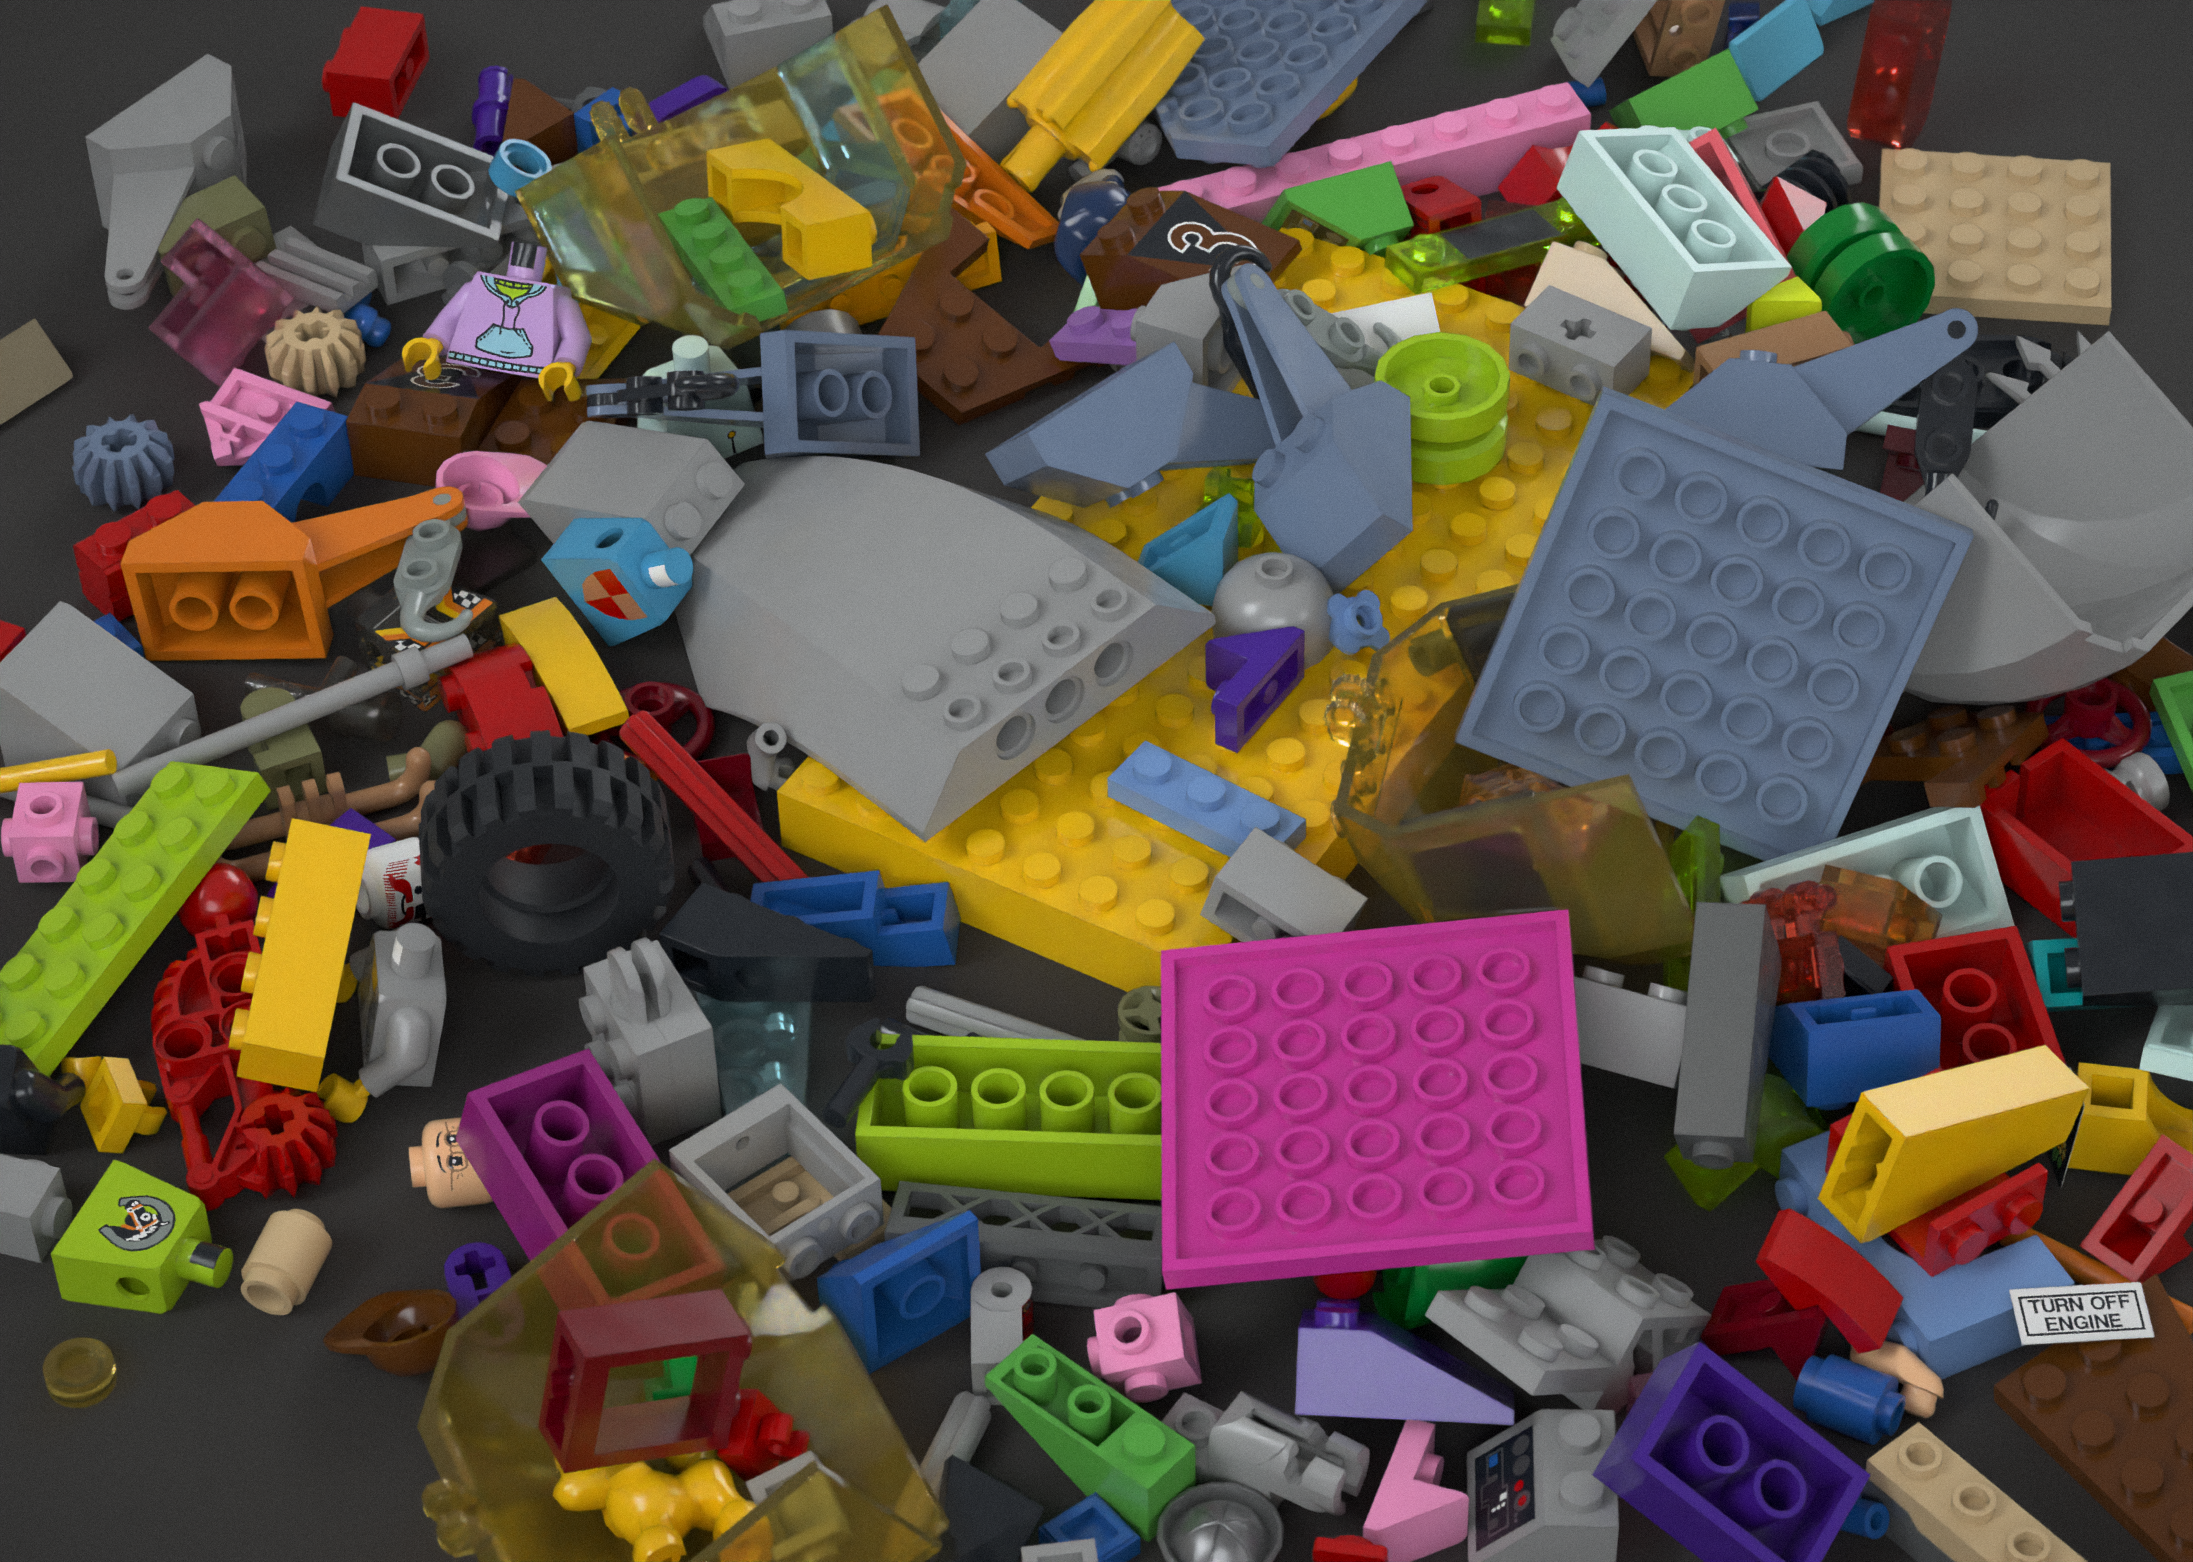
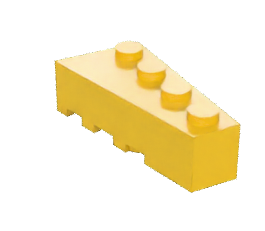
[228,818,371,1092]

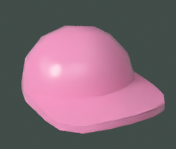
[436,451,547,532]

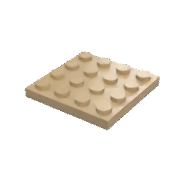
[1879,148,2111,326]

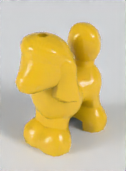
[553,1450,770,1562]

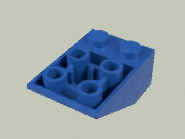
[1768,989,1941,1110]

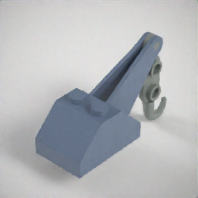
[1221,263,1413,595]

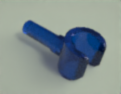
[1723,1,1759,51]

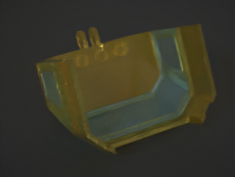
[514,4,967,350]

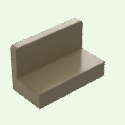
[0,318,73,425]

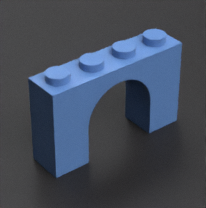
[1775,1131,2075,1380]

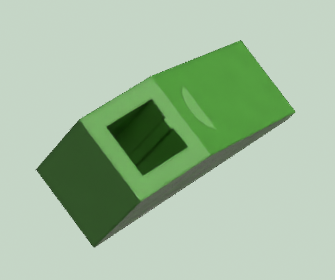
[985,1334,1195,1543]

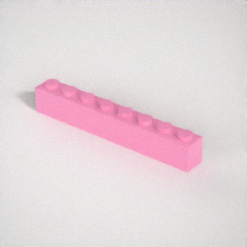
[1158,82,1591,223]

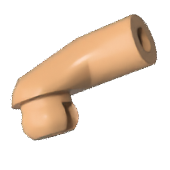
[1850,1340,1944,1419]

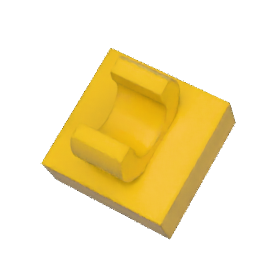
[80,1057,167,1154]

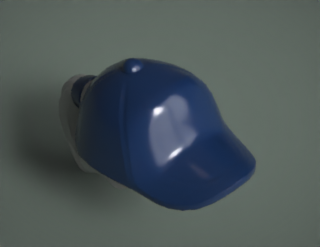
[1054,169,1131,287]

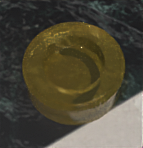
[43,1337,117,1408]

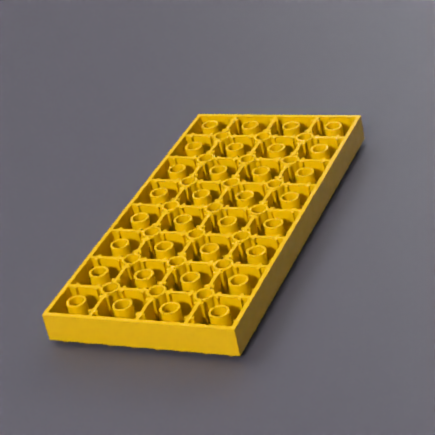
[777,228,1694,992]

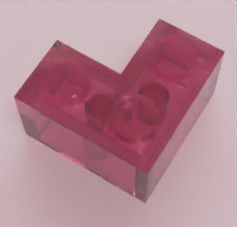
[149,217,294,387]

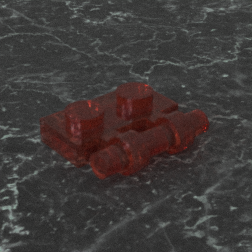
[1740,880,1845,1006]

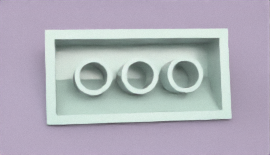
[1557,127,1792,331]
[1715,805,2015,1003]

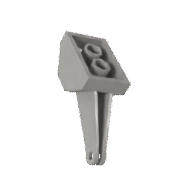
[85,54,247,310]

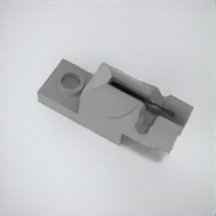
[1162,1391,1370,1516]

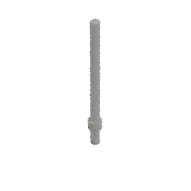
[110,633,473,798]

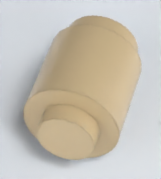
[241,1209,332,1315]

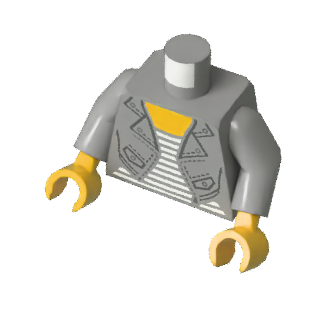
[317,923,446,1123]

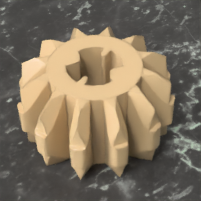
[265,306,366,398]

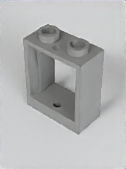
[669,1083,884,1293]

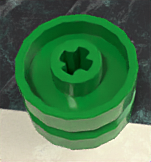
[1787,202,1935,344]

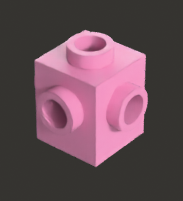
[1,782,99,883]
[1087,1292,1202,1403]

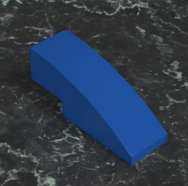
[750,870,961,967]

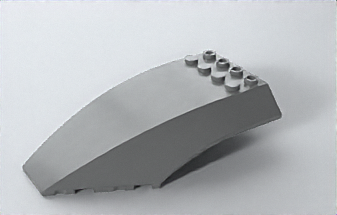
[675,456,1216,842]

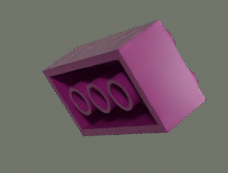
[455,1048,725,1311]

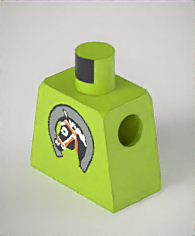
[51,1160,233,1314]

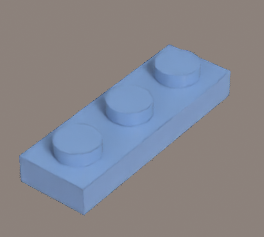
[1107,740,1306,857]

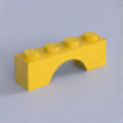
[706,138,877,280]
[2067,1062,2193,1175]

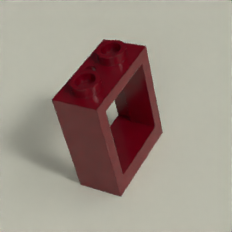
[538,1289,752,1473]

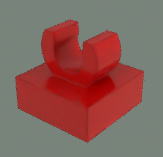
[717,1389,810,1483]

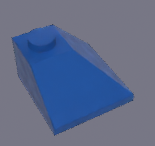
[817,1210,981,1375]

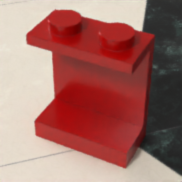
[1825,1067,2048,1277]

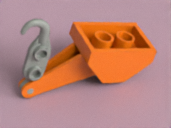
[121,486,473,661]

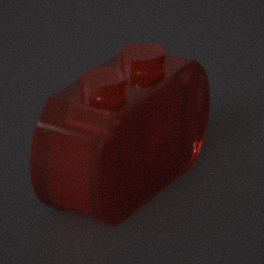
[1847,0,1952,150]

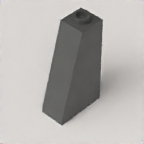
[1674,902,1782,1169]

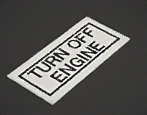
[2009,1282,2154,1345]

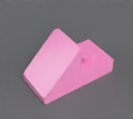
[1363,1420,1469,1562]

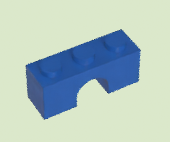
[214,401,354,523]

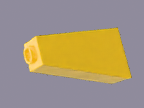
[1817,1045,2090,1244]

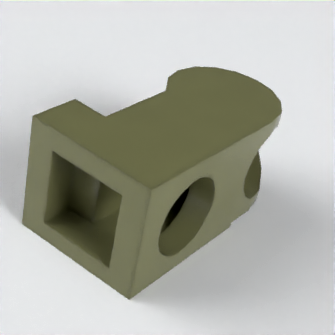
[240,687,328,811]

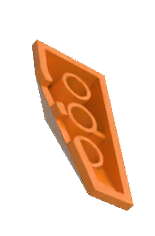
[840,85,1059,250]

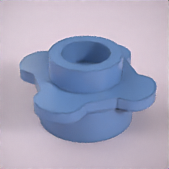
[1327,590,1390,655]

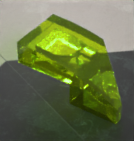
[1193,466,1263,548]

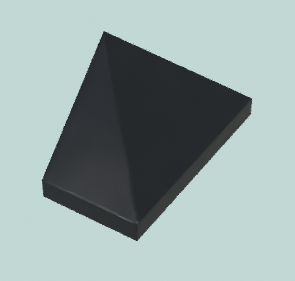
[930,1455,1044,1562]

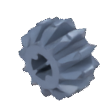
[72,414,175,512]

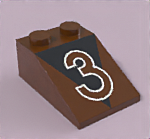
[1080,187,1302,311]
[346,357,522,487]

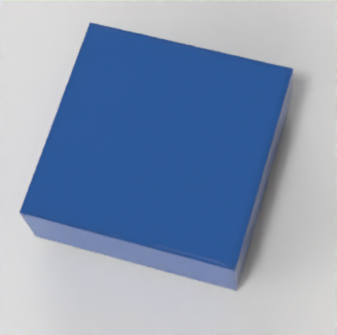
[1038,1492,1141,1562]

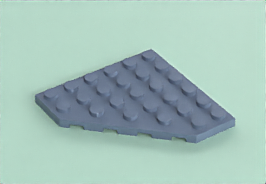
[1152,0,1428,168]

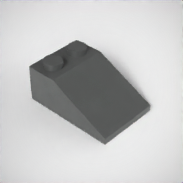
[313,102,508,248]

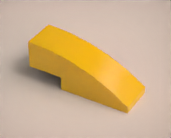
[498,597,629,736]

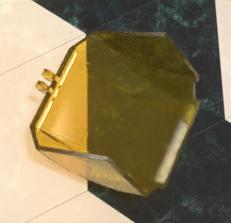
[417,1158,950,1562]

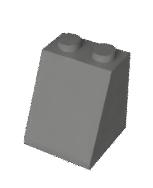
[896,0,1063,165]
[518,421,745,555]
[0,601,202,807]

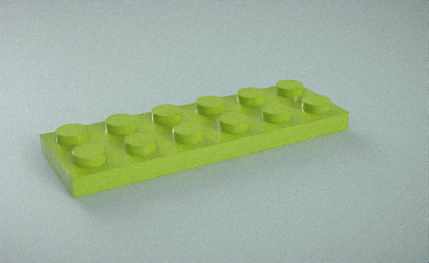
[0,761,271,1076]

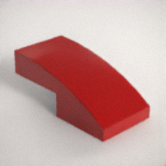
[1755,1208,1903,1354]

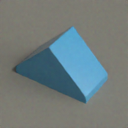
[1138,493,1238,606]

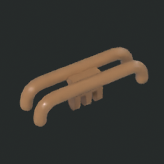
[216,747,436,882]

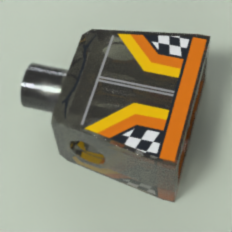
[347,585,503,713]

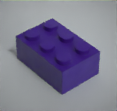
[1592,1342,1871,1562]

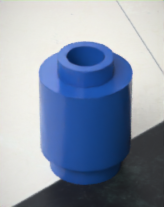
[1793,1354,1906,1445]

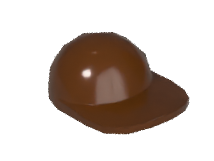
[323,1289,461,1377]

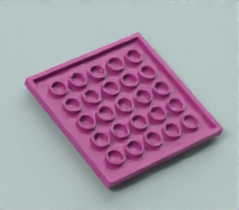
[1161,909,1595,1289]

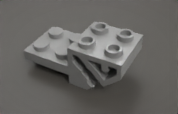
[1425,1235,1712,1413]

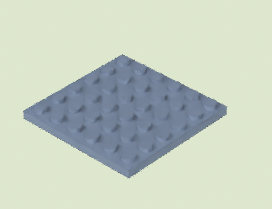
[1455,386,1974,861]

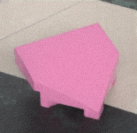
[199,368,336,466]

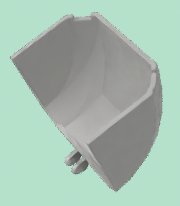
[1904,331,2193,706]

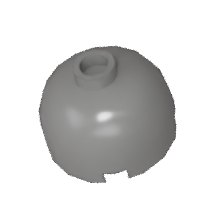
[1211,552,1333,670]

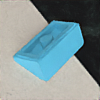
[1729,0,1824,102]

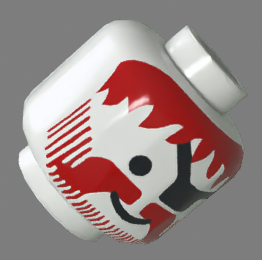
[356,837,432,930]

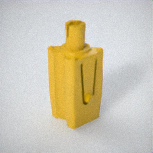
[999,0,1205,193]

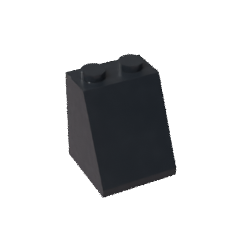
[2058,852,2193,1006]

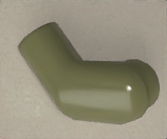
[386,720,468,781]

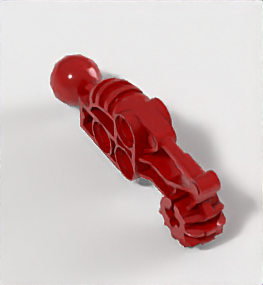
[151,862,338,1211]

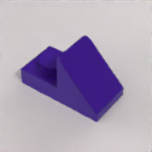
[1205,626,1305,753]

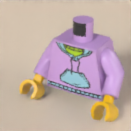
[402,242,592,401]

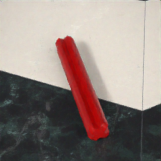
[619,710,809,883]

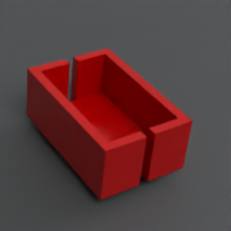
[1980,738,2193,938]

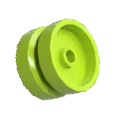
[1374,332,1510,485]

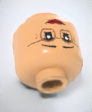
[409,1117,493,1209]

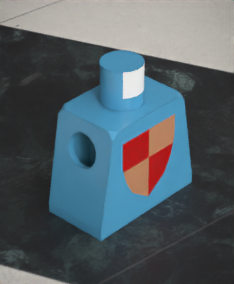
[541,518,693,647]

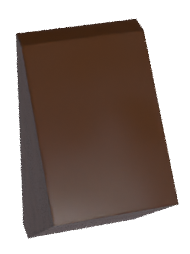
[502,79,579,173]

